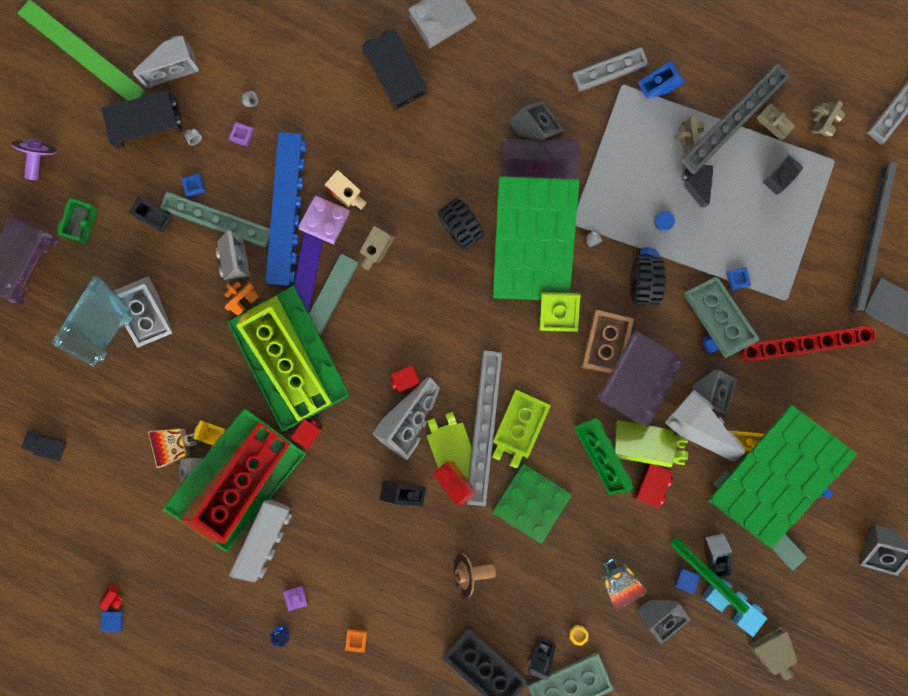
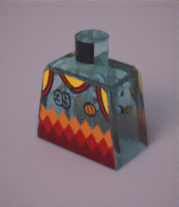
[602,559,648,611]

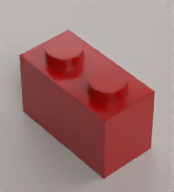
[432,461,477,505]
[633,463,673,508]

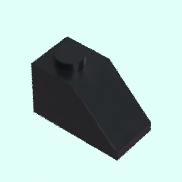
[763,155,803,195]
[682,165,713,208]
[379,481,426,506]
[704,533,732,577]

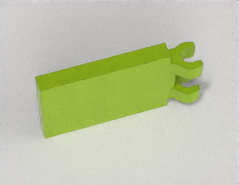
[492,390,551,468]
[427,412,472,480]
[614,420,688,467]

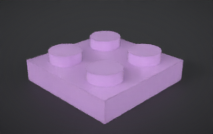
[299,195,350,244]

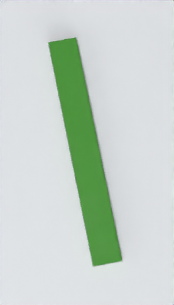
[18,0,147,101]

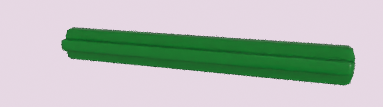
[670,537,750,615]

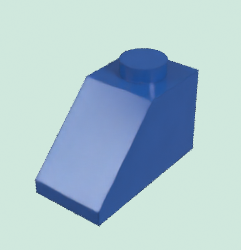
[638,61,685,99]

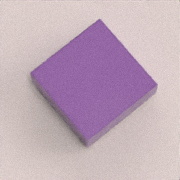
[229,122,254,147]

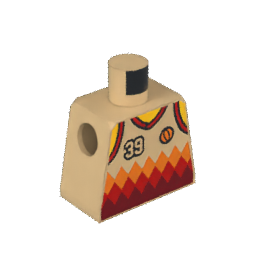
[325,170,367,211]
[148,429,199,468]

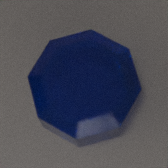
[270,626,290,647]

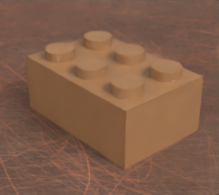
[580,310,634,376]

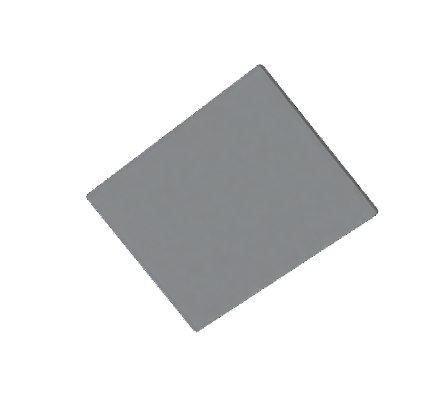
[576,85,834,301]

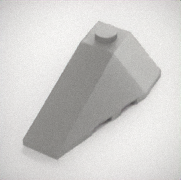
[372,377,440,460]
[665,390,746,462]

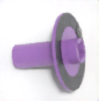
[11,139,57,180]

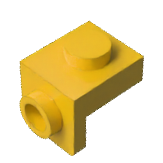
[194,421,226,445]

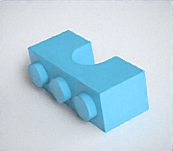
[702,579,767,637]

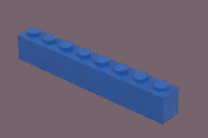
[266,132,307,287]

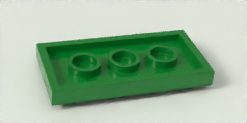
[573,418,634,496]

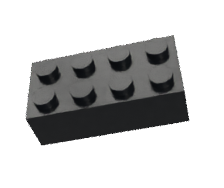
[442,623,528,696]

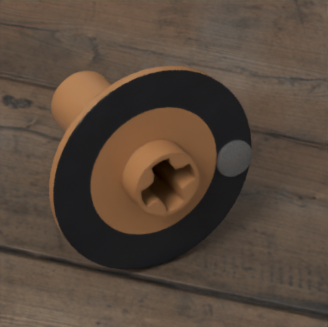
[454,553,496,598]

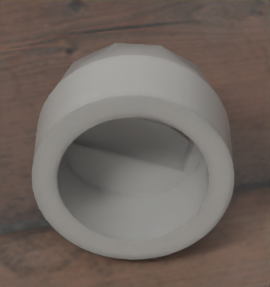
[242,91,258,107]
[185,128,202,145]
[586,232,603,247]

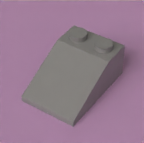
[409,0,476,49]
[133,36,200,88]
[216,230,251,282]
[109,276,173,348]

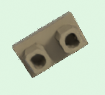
[810,100,846,137]
[756,103,796,141]
[674,117,705,155]

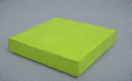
[539,292,580,332]

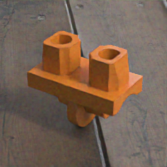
[224,281,258,315]

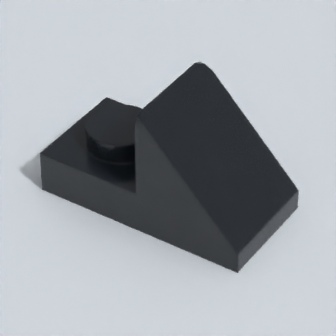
[128,196,172,233]
[21,430,67,461]
[527,636,556,680]

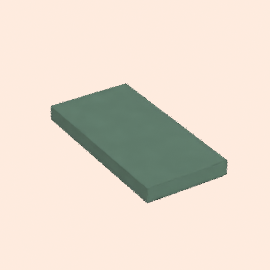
[684,276,759,358]
[527,652,614,696]

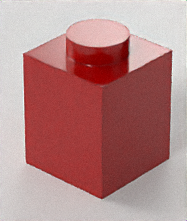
[390,365,420,393]
[291,418,322,449]

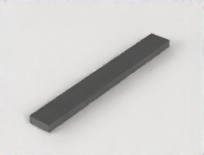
[680,63,790,174]
[850,161,897,312]

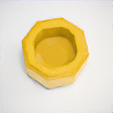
[569,625,588,645]

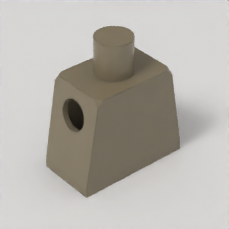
[359,226,396,271]
[749,627,798,680]

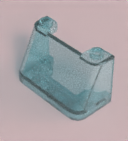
[51,275,133,367]

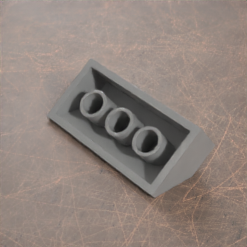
[229,499,292,582]

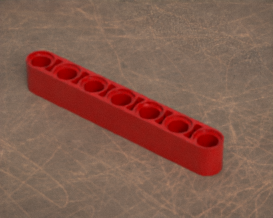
[738,326,875,362]

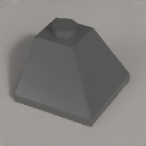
[509,101,564,140]
[689,369,737,416]
[859,524,908,576]
[635,600,691,645]

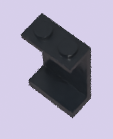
[361,29,427,111]
[101,90,183,149]

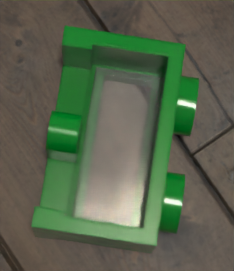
[57,198,98,244]

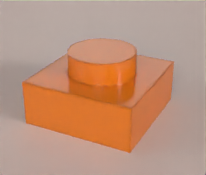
[345,629,367,653]

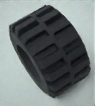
[437,197,484,250]
[630,256,666,306]

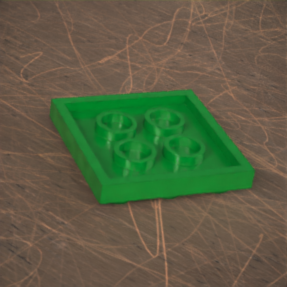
[492,463,572,544]

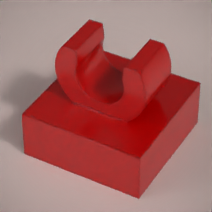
[99,584,123,611]

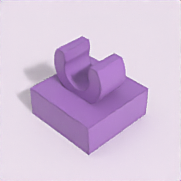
[283,586,308,611]

